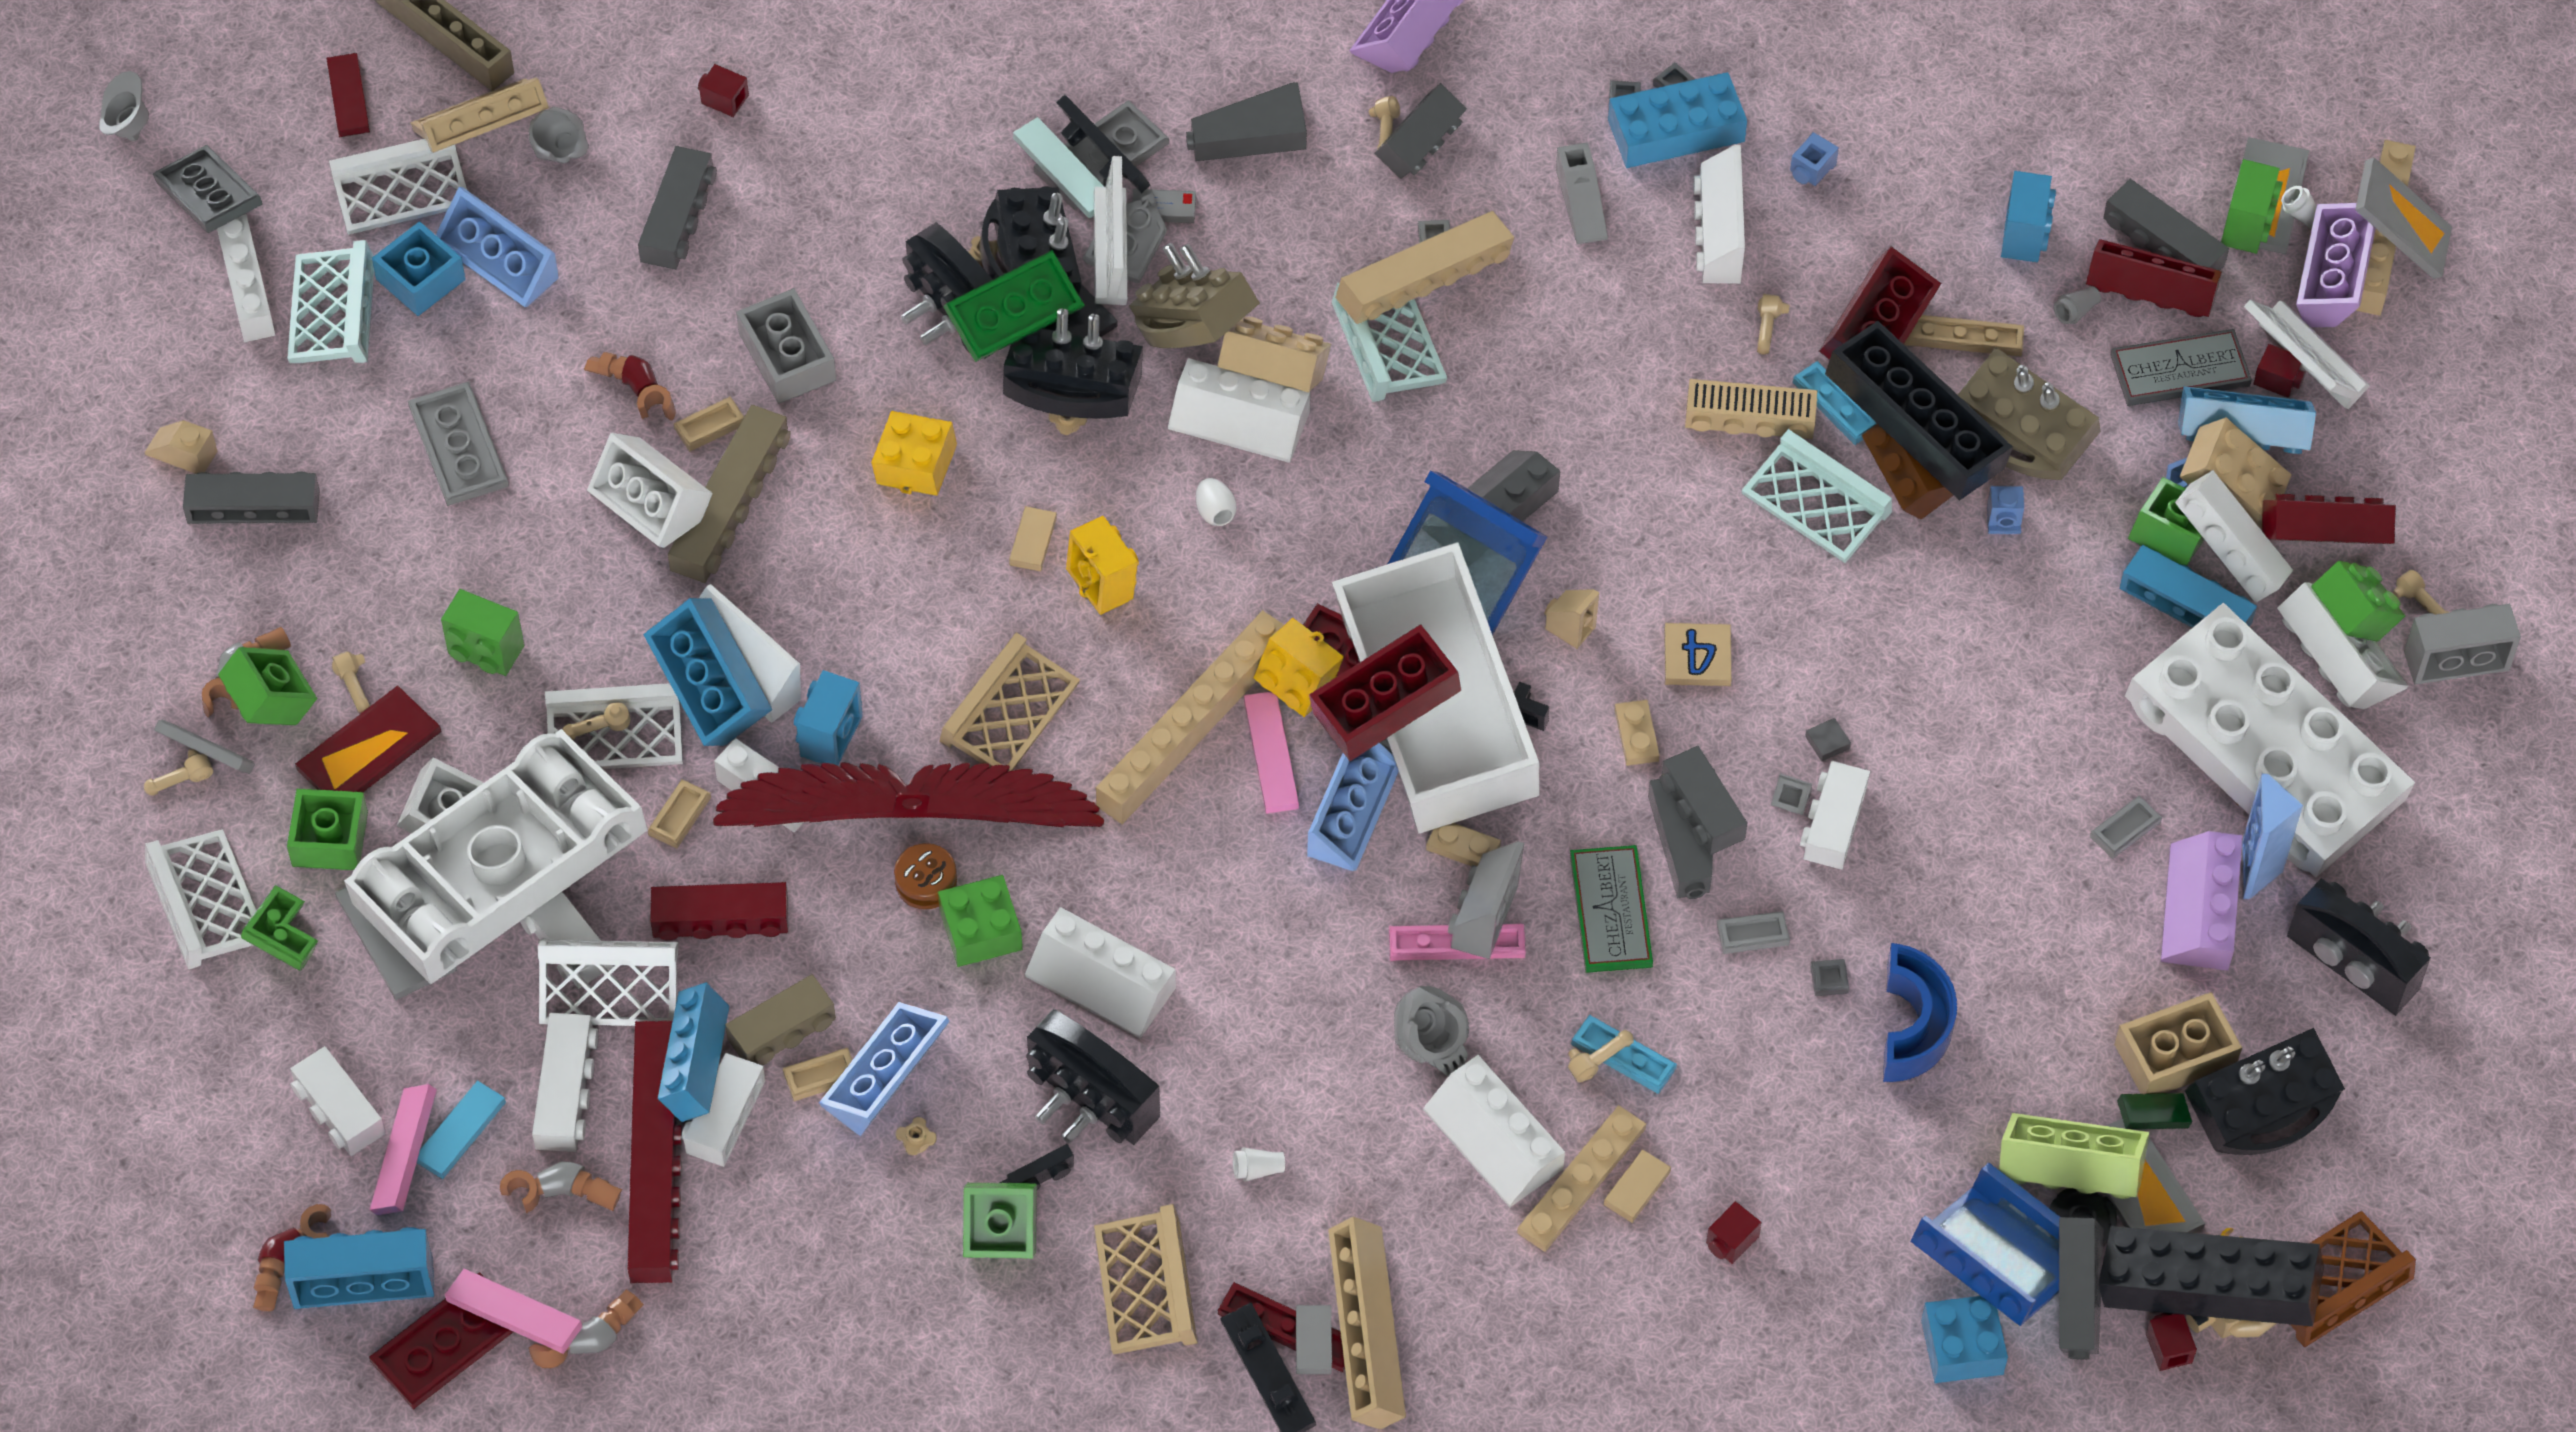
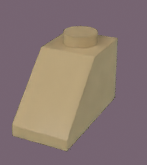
[145,420,218,474]
[1544,589,1599,649]

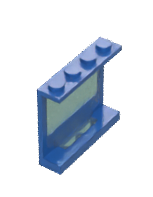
[1376,470,1548,636]
[1910,1163,2060,1326]

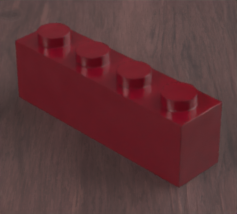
[2086,239,2222,317]
[2262,494,2396,544]
[650,882,788,941]

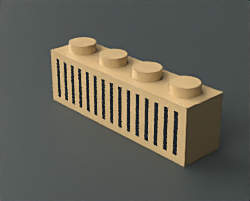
[1685,379,1818,439]

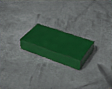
[2117,1093,2192,1129]

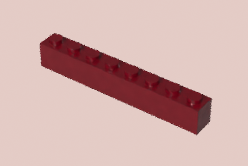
[627,1021,682,1284]

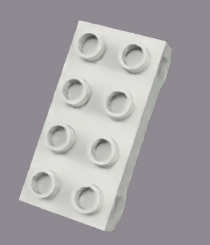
[2125,603,2415,878]
[344,729,648,984]

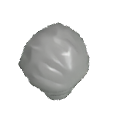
[529,107,589,164]

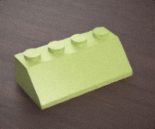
[1999,1113,2149,1199]

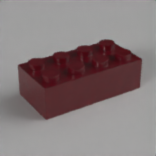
[1309,624,1461,761]

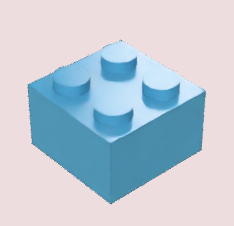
[2001,171,2056,263]
[372,221,466,316]
[794,670,863,765]
[1921,1296,2008,1383]

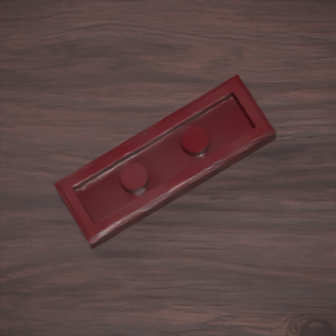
[326,53,370,137]

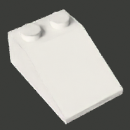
[397,758,484,833]

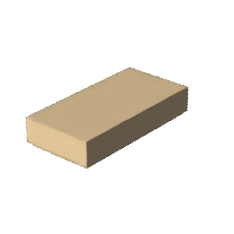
[674,396,744,452]
[1009,506,1057,572]
[648,779,711,849]
[783,1047,852,1102]
[1604,1149,1671,1223]

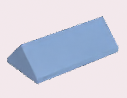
[436,187,559,307]
[1307,743,1399,871]
[2242,774,2303,899]
[819,1002,949,1136]

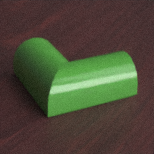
[241,885,318,971]

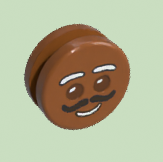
[894,843,957,909]

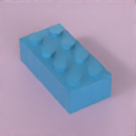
[1608,72,1747,168]
[2178,386,2316,454]
[643,598,773,746]
[284,1227,434,1309]

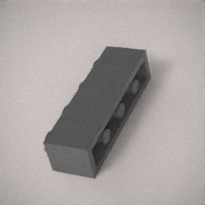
[638,146,717,270]
[2103,178,2229,271]
[183,471,320,524]

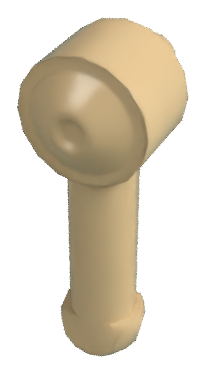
[1369,96,1400,149]
[1757,294,1790,355]
[2393,570,2449,615]
[332,651,370,713]
[562,702,631,740]
[144,749,213,796]
[1568,1030,1634,1082]

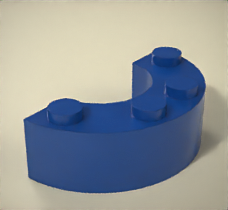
[1883,943,1957,1082]

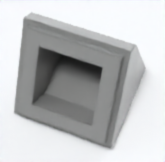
[1771,773,1812,815]

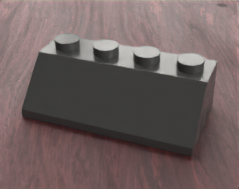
[1422,450,1560,567]

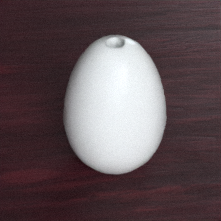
[1196,478,1237,526]

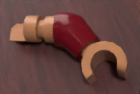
[584,352,676,421]
[253,1204,331,1311]

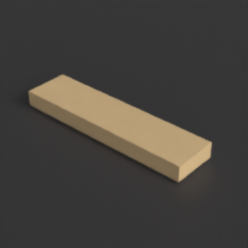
[1904,315,2024,357]

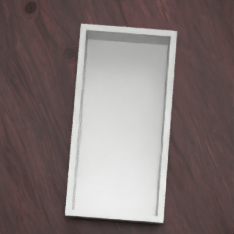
[1332,542,1540,834]

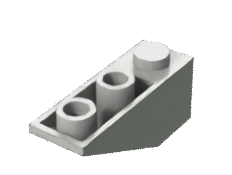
[1556,142,1608,245]

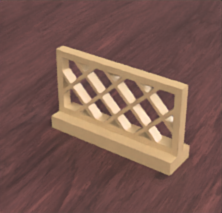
[410,77,549,153]
[939,632,1080,771]
[1094,1204,1198,1354]

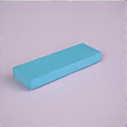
[1792,361,1877,445]
[1571,1015,1677,1094]
[417,1080,506,1179]

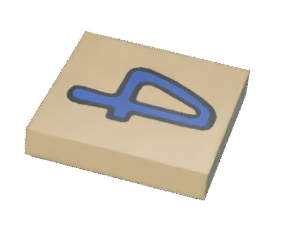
[1664,623,1732,686]

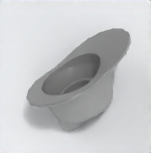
[99,71,149,141]

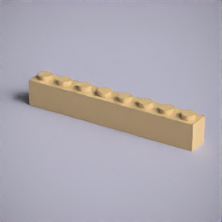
[1096,610,1284,825]

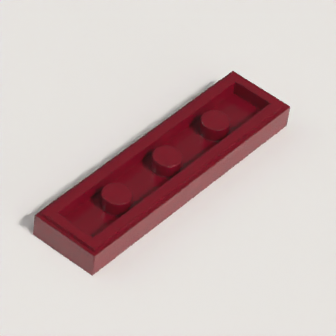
[1218,1282,1345,1373]

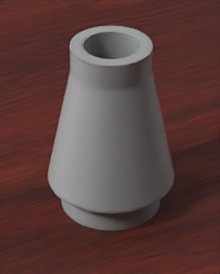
[2054,286,2101,324]

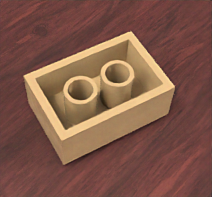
[1217,316,1331,392]
[2180,417,2292,529]
[2114,992,2242,1094]

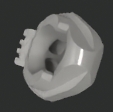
[1394,986,1470,1076]

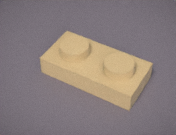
[1614,700,1660,766]
[1426,823,1501,867]

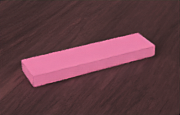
[1244,692,1299,814]
[1389,924,1526,961]
[370,1084,437,1215]
[445,1269,582,1354]

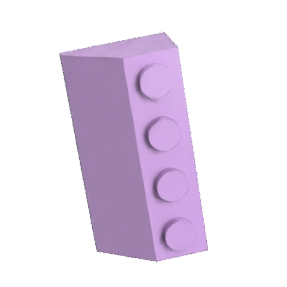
[1349,0,1464,73]
[2296,203,2376,327]
[2161,831,2242,971]

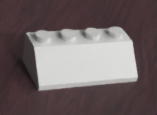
[1693,145,1745,284]
[1168,358,1310,463]
[587,433,713,548]
[2277,582,2409,709]
[699,584,801,723]
[1025,907,1176,1039]
[1423,1055,1565,1208]

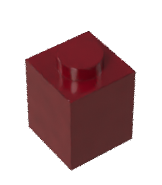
[698,64,749,118]
[2253,344,2306,398]
[1706,1201,1762,1264]
[2146,1313,2197,1371]

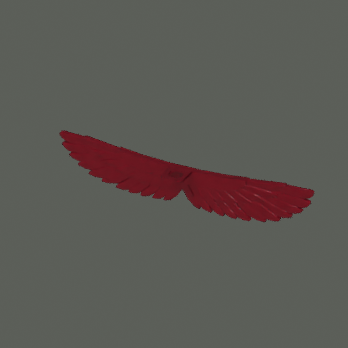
[713,762,1104,828]

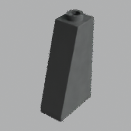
[1186,82,1307,162]
[1648,769,1715,899]
[2059,1217,2104,1360]

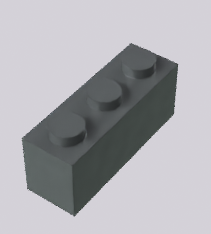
[1374,83,1467,179]
[1659,746,1748,855]

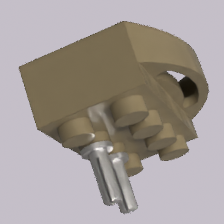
[1129,243,1260,348]
[1958,348,2101,480]

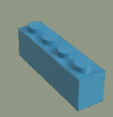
[2119,545,2257,628]
[658,982,730,1122]

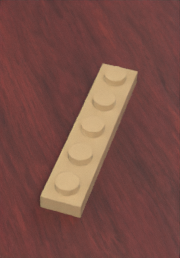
[1517,1105,1646,1252]

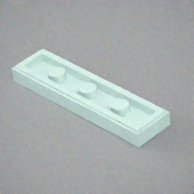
[1013,117,1104,218]

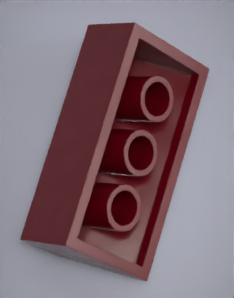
[1818,246,1942,360]

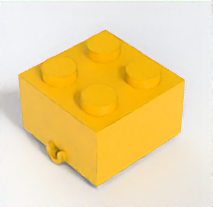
[871,411,957,496]
[1066,515,1139,615]
[1253,617,1344,717]

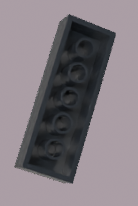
[1825,321,2013,501]
[2098,1226,2324,1327]

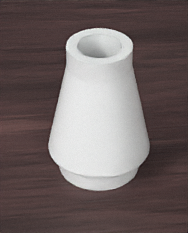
[2281,186,2317,229]
[1233,1147,1285,1182]

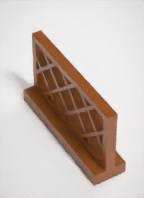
[2289,1210,2416,1348]

